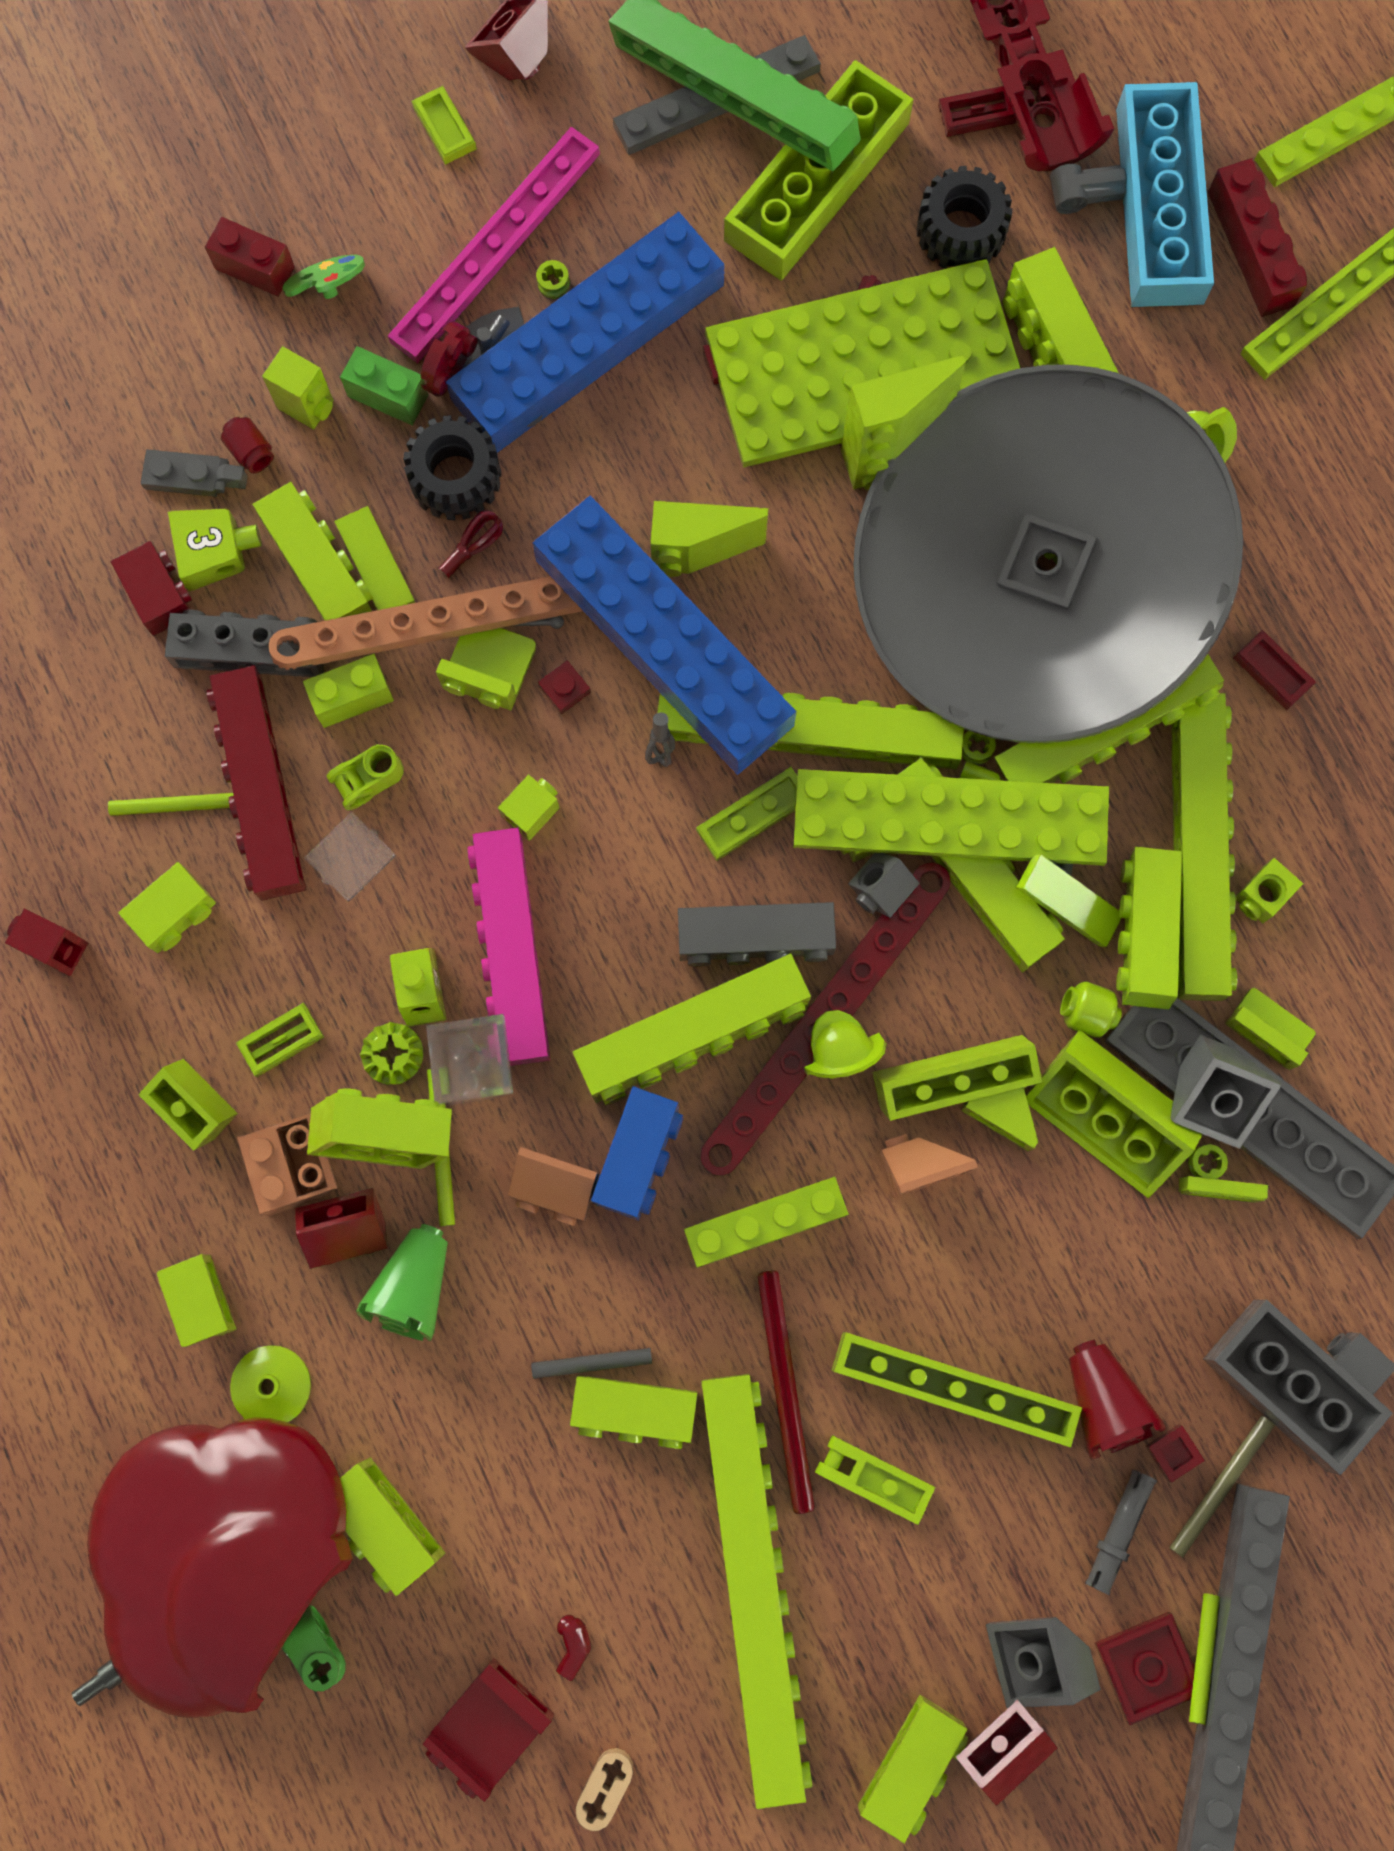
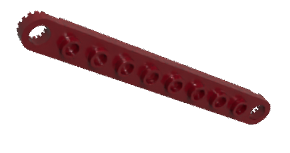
[701,863,951,1176]

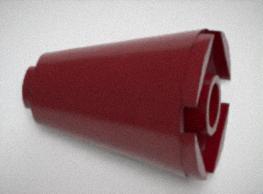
[1069,1339,1166,1460]

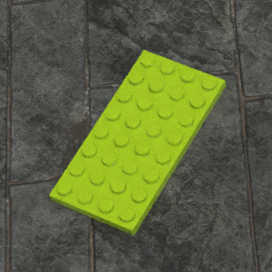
[705,259,1020,468]

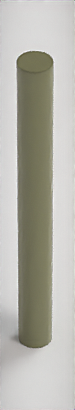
[1169,1415,1275,1558]

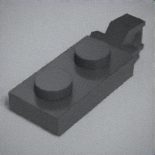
[140,449,248,497]

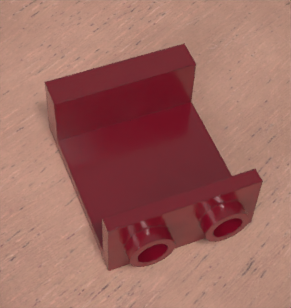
[422,1657,554,1802]

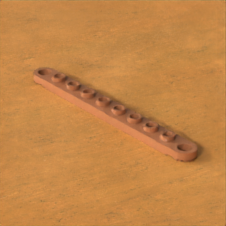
[269,576,583,670]

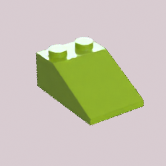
[651,501,768,577]

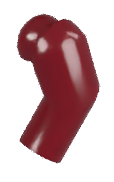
[556,1614,591,1681]

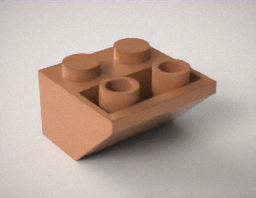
[237,1113,338,1216]

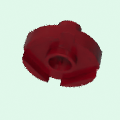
[420,321,478,397]

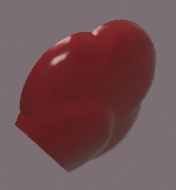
[87,1417,353,1718]

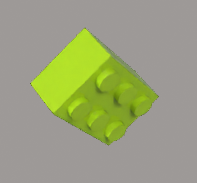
[307,1088,452,1169]
[340,1457,446,1596]

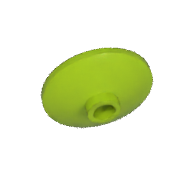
[230,1345,311,1422]

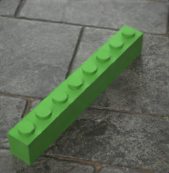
[608,0,861,171]

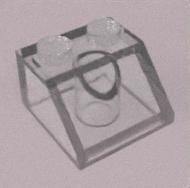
[426,1014,513,1106]

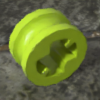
[536,260,570,299]
[962,731,996,765]
[1188,1144,1228,1179]

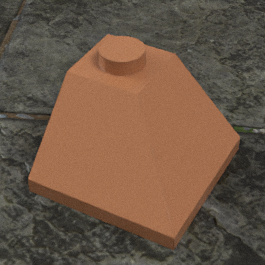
[878,1134,978,1198]

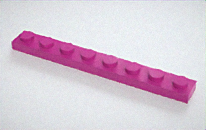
[388,127,600,364]

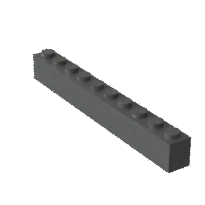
[1176,1483,1290,1851]

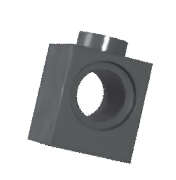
[848,853,920,918]
[1326,1332,1394,1395]

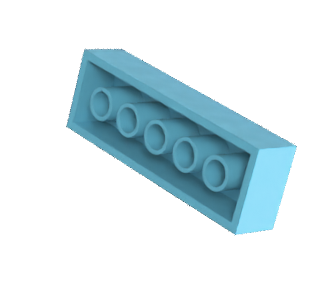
[1116,82,1214,307]

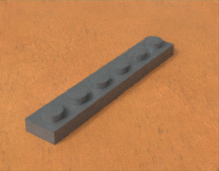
[613,35,821,156]

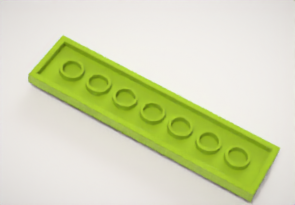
[793,769,1109,866]

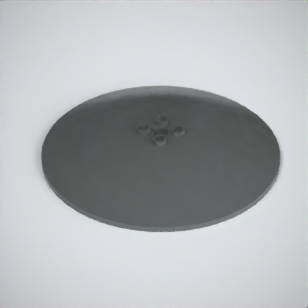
[853,365,1243,743]

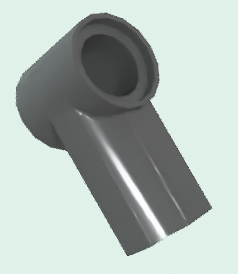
[1050,164,1126,214]

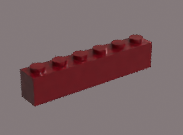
[206,666,307,901]

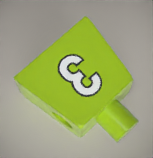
[168,509,262,591]
[390,948,446,1027]

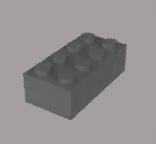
[1203,1300,1393,1475]

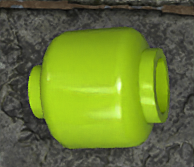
[1060,981,1122,1038]

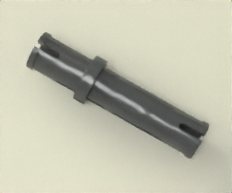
[1085,1469,1157,1596]

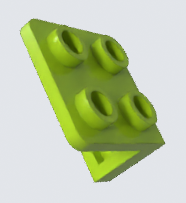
[436,628,536,711]

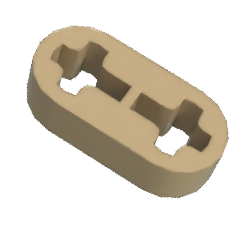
[576,1748,633,1831]

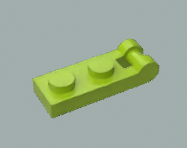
[815,1435,936,1525]

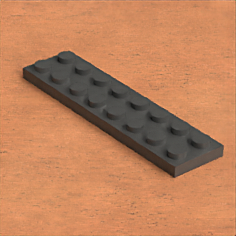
[1104,998,1394,1239]

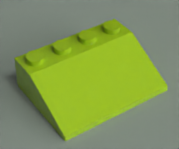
[841,355,966,490]

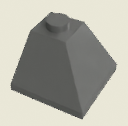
[1170,1034,1282,1149]
[986,1617,1101,1708]

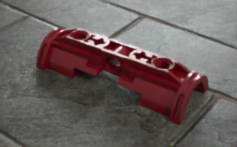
[970,0,1115,171]

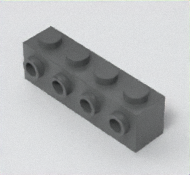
[165,609,324,677]
[678,902,836,967]

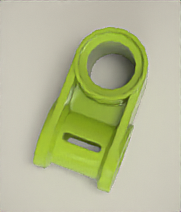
[326,744,404,810]

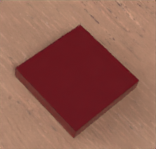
[1094,1612,1195,1725]

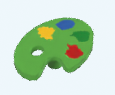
[283,254,365,299]

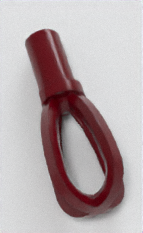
[438,510,503,578]

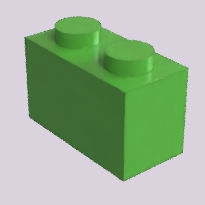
[340,346,429,426]

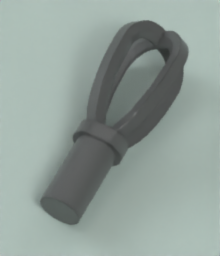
[645,712,675,767]

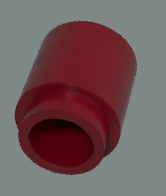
[220,417,274,474]

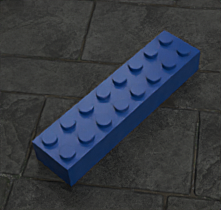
[446,211,724,453]
[532,495,797,775]

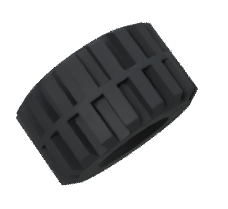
[916,166,1013,269]
[403,415,501,521]

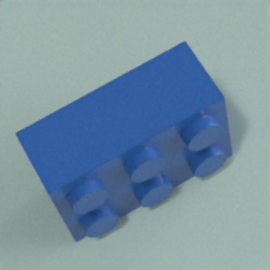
[591,1086,684,1221]

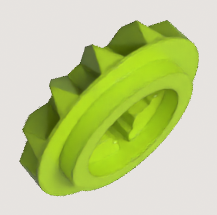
[360,1022,423,1085]

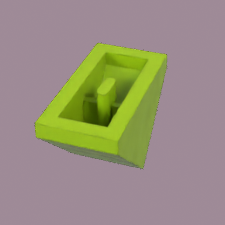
[961,1087,1038,1152]

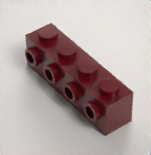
[1208,158,1307,317]

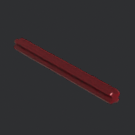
[757,1270,815,1514]

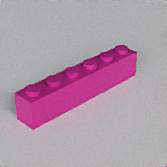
[467,828,551,1067]

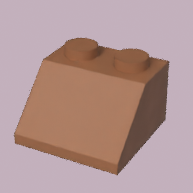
[508,1147,600,1227]

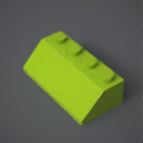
[1026,1030,1203,1199]

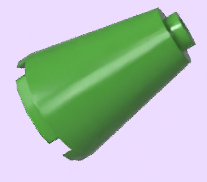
[356,1224,448,1341]

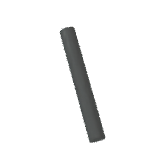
[531,1348,652,1379]

